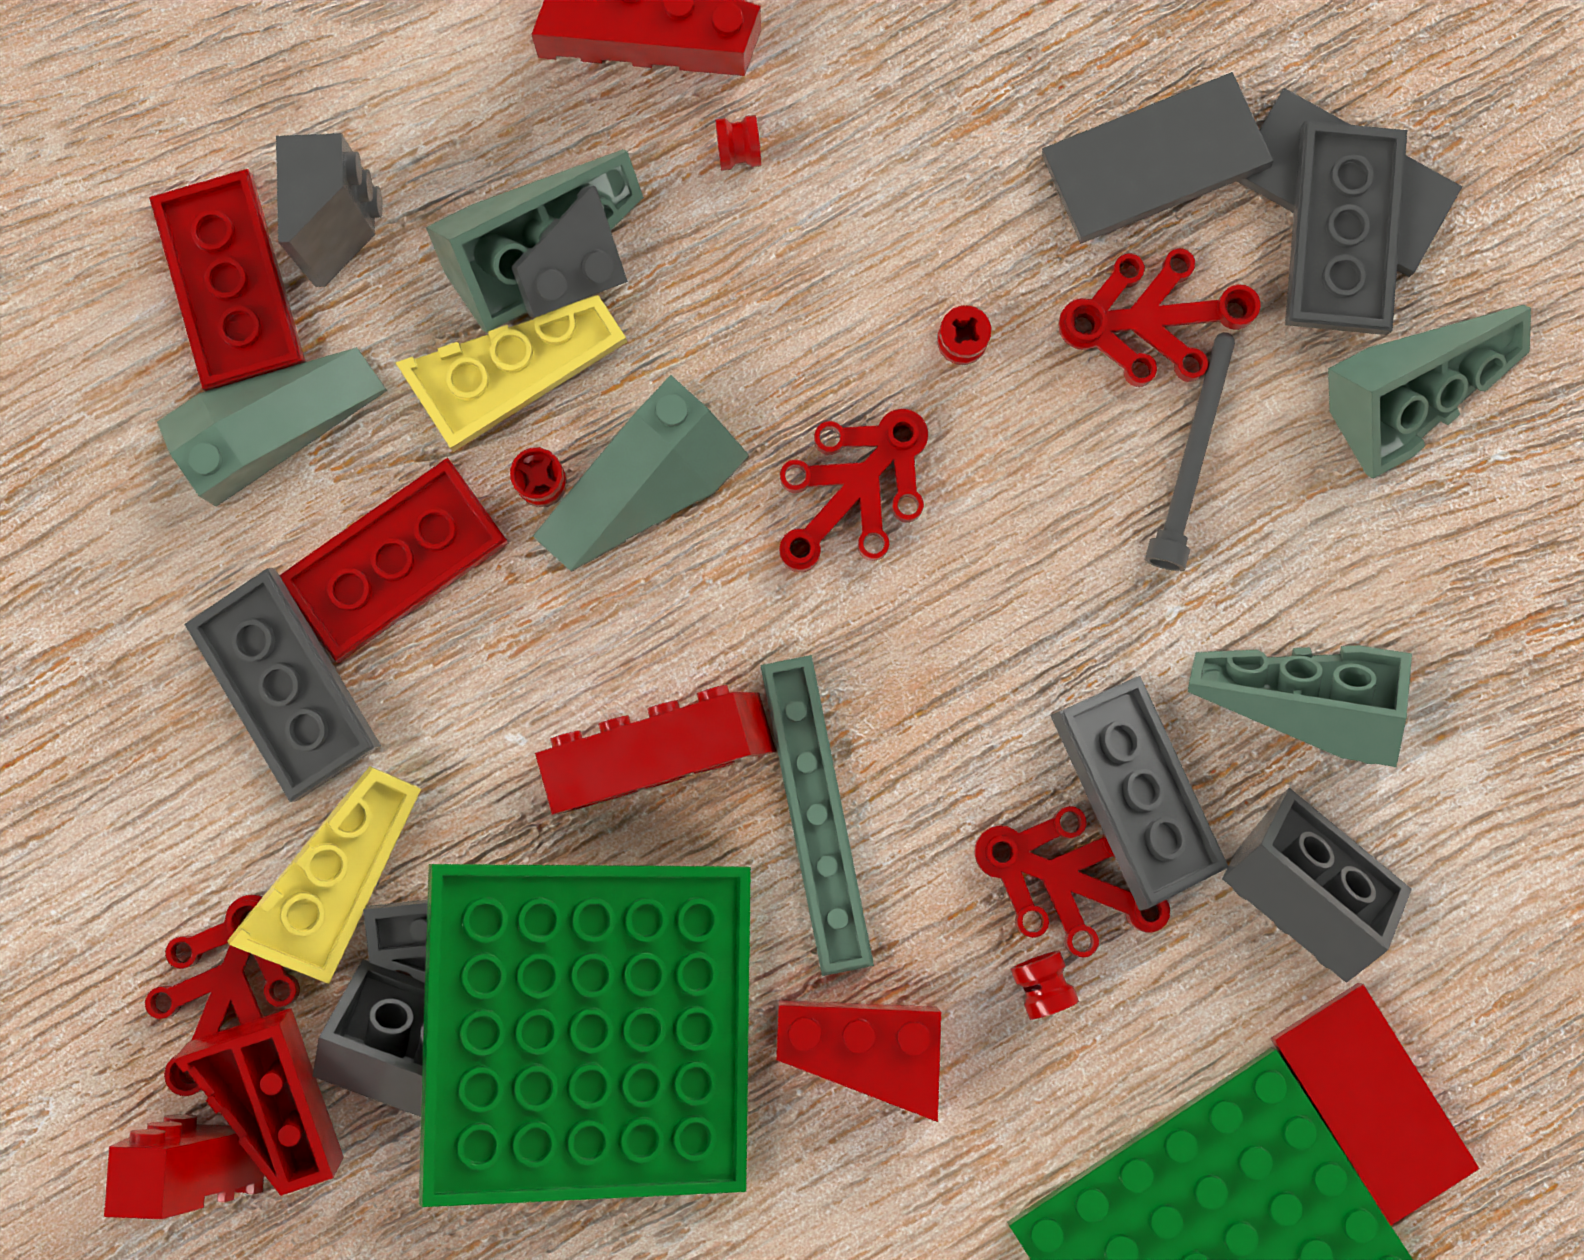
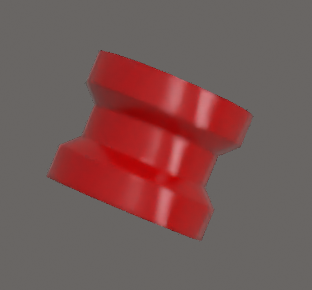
[715,115,762,171]
[937,305,992,365]

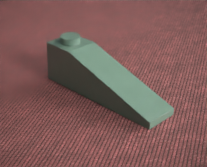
[426,149,644,333]
[1328,304,1531,479]
[157,347,387,507]
[533,375,749,572]
[1188,645,1412,767]

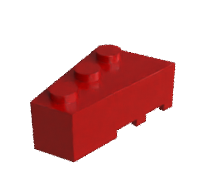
[776,1000,942,1122]
[173,1008,344,1196]
[104,1114,264,1219]

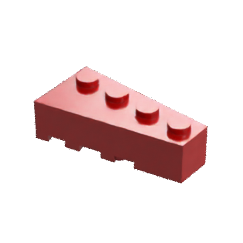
[531,0,761,76]
[535,685,776,815]

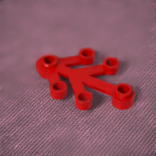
[1058,248,1261,387]
[779,409,928,572]
[974,806,1170,958]
[145,895,300,1096]

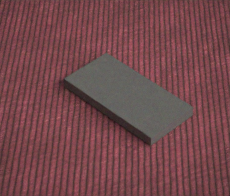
[1042,72,1273,244]
[1237,88,1462,277]
[1285,120,1408,335]
[184,568,381,802]
[1050,676,1228,911]

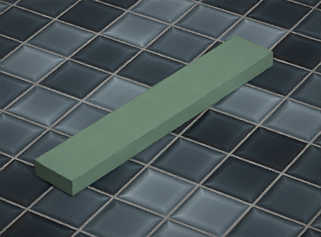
[760,655,874,976]

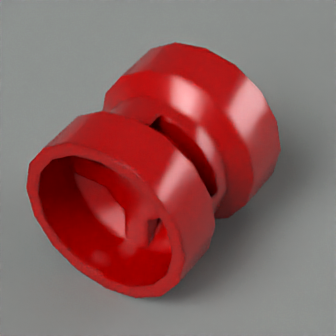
[510,447,567,507]
[1010,950,1079,1020]

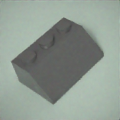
[276,133,383,287]
[1222,788,1412,983]
[312,959,425,1117]

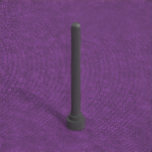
[1144,332,1235,571]

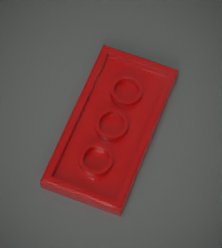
[149,169,306,391]
[279,457,509,663]
[1270,983,1480,1226]

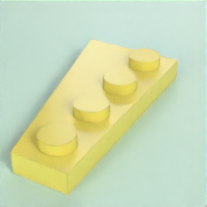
[395,295,627,452]
[227,766,421,984]

